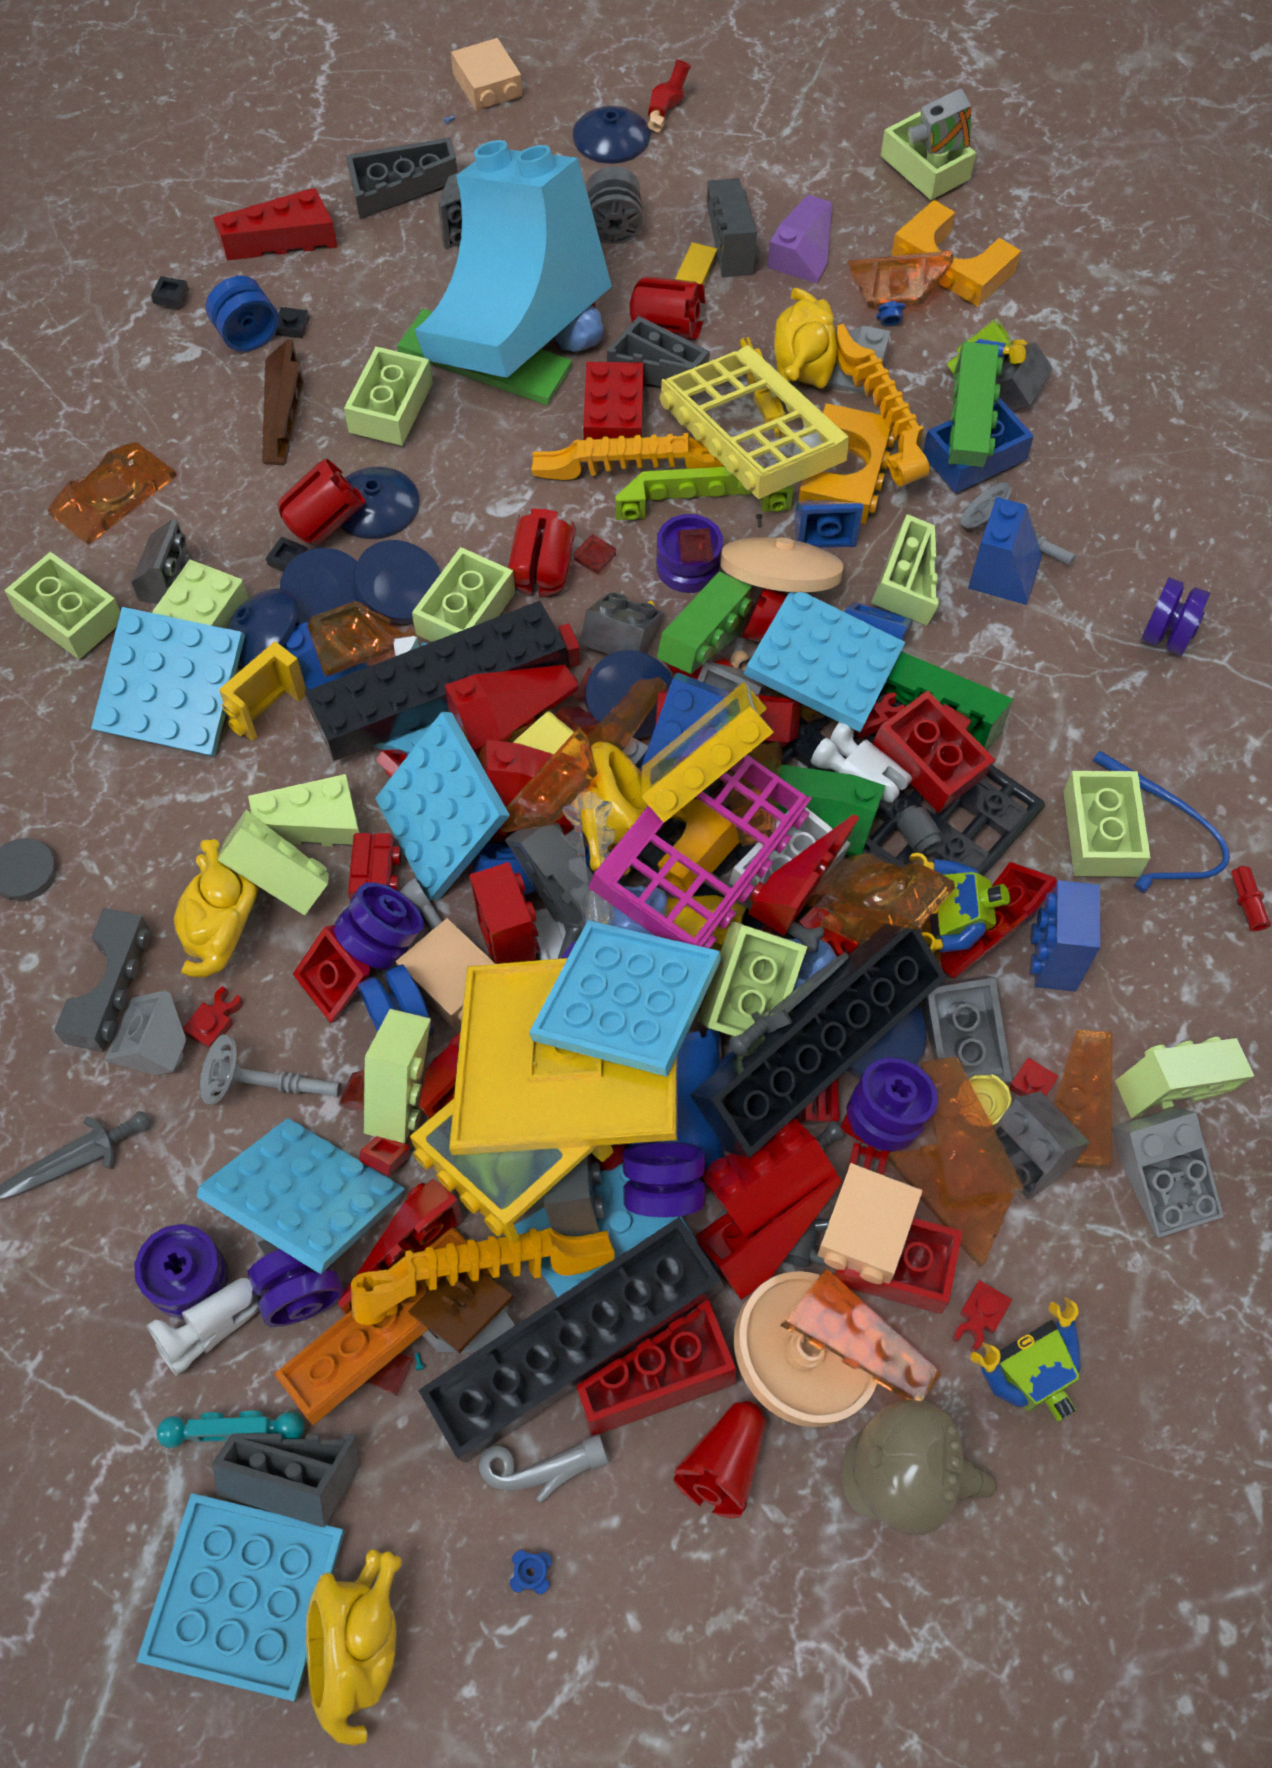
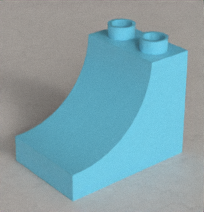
[415,140,612,378]

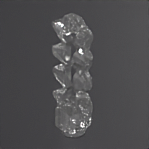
[562,791,621,926]

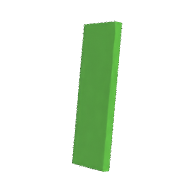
[397,308,572,405]

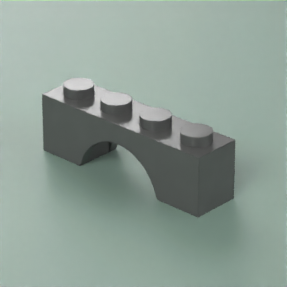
[54,908,151,1052]

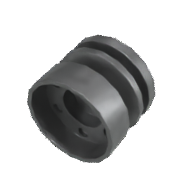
[585,166,643,243]

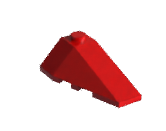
[444,665,579,754]
[478,740,583,821]
[749,814,860,936]
[935,862,1057,979]
[694,1173,842,1300]

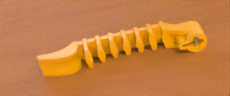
[836,324,930,487]
[531,433,725,480]
[351,1228,615,1325]

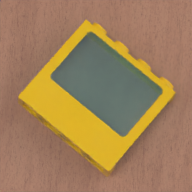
[641,681,774,822]
[410,1099,613,1243]

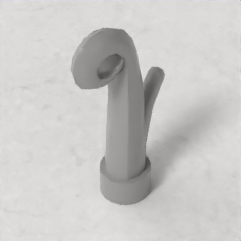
[479,1433,609,1503]

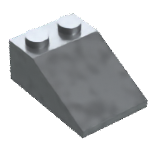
[921,976,1012,1093]

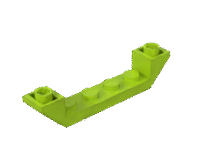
[615,465,793,520]

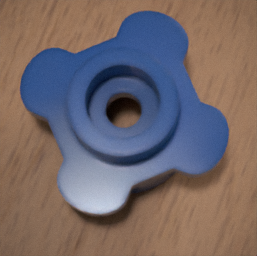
[876,301,906,326]
[510,1550,552,1595]

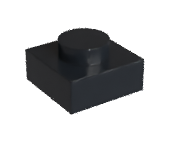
[151,276,189,308]
[275,307,309,339]
[266,536,308,572]

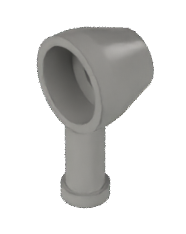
[400,877,442,930]

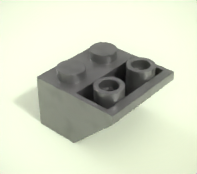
[438,172,462,249]
[995,342,1053,411]
[131,519,193,604]
[579,592,664,655]
[980,1091,1090,1200]

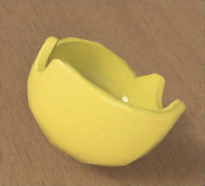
[956,1074,1012,1129]

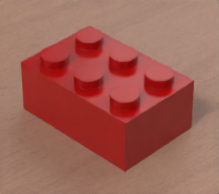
[583,362,643,440]
[872,690,995,813]
[469,862,540,964]
[701,1117,836,1237]
[833,1218,963,1314]

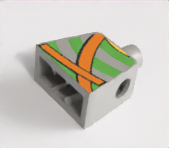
[907,88,972,155]

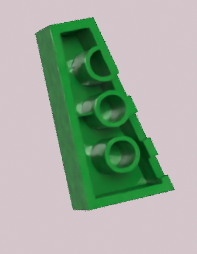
[882,651,1013,751]

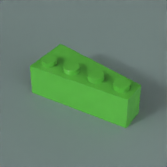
[948,342,1003,467]
[657,571,752,674]

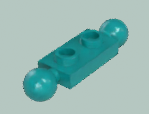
[156,1411,305,1449]

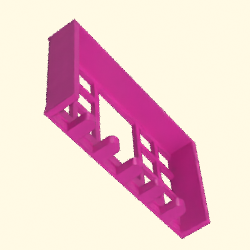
[588,728,812,949]

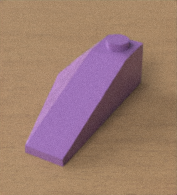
[767,195,832,284]

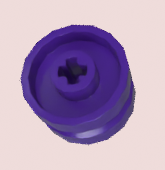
[656,514,723,593]
[1140,577,1210,657]
[334,882,424,969]
[846,1057,938,1152]
[622,1141,706,1218]
[134,1224,228,1319]
[248,1249,344,1327]

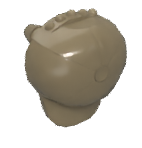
[842,1399,996,1535]

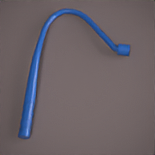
[1093,751,1230,893]

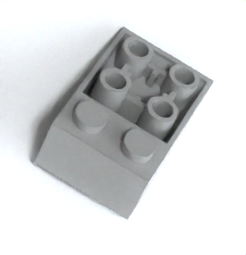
[1112,1107,1224,1238]

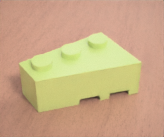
[871,514,939,626]
[248,774,360,847]
[218,810,329,916]
[364,1009,431,1144]
[1115,1037,1254,1119]

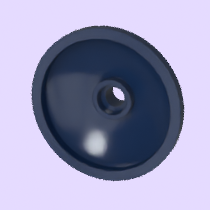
[573,105,650,164]
[341,466,419,539]
[227,588,298,670]

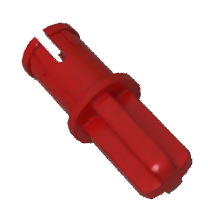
[1231,866,1271,932]

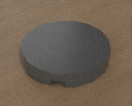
[0,838,57,901]

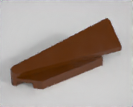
[262,340,304,466]

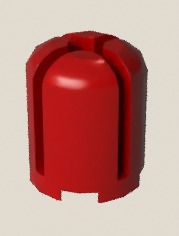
[629,276,706,340]
[277,458,366,545]
[508,508,576,597]

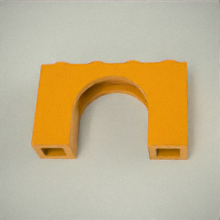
[891,200,1021,307]
[798,403,895,524]
[602,767,741,893]

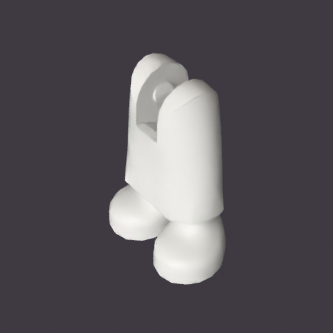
[811,722,912,803]
[146,1278,259,1376]

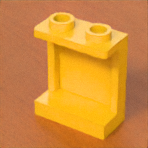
[219,641,307,741]

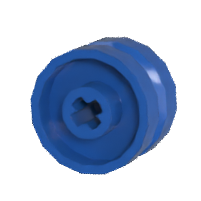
[205,276,279,352]
[357,964,434,1036]

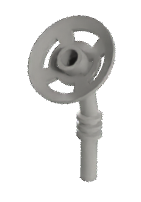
[961,482,1076,565]
[200,1035,342,1105]

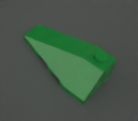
[746,761,886,859]

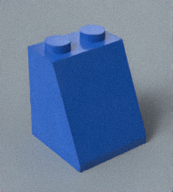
[968,497,1042,605]

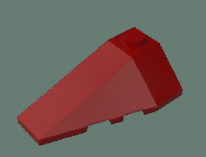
[337,1179,464,1315]

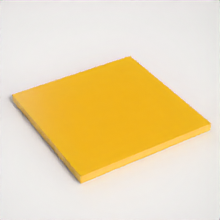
[449,958,677,1156]

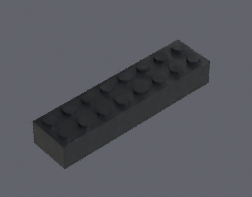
[304,601,568,761]
[690,920,947,1158]
[418,1217,724,1463]

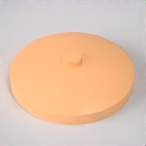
[720,537,844,592]
[734,1271,881,1427]

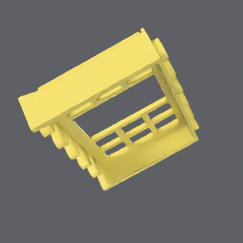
[660,345,849,499]

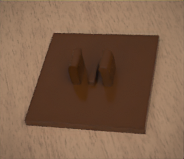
[408,1270,514,1354]

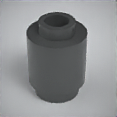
[897,805,944,856]

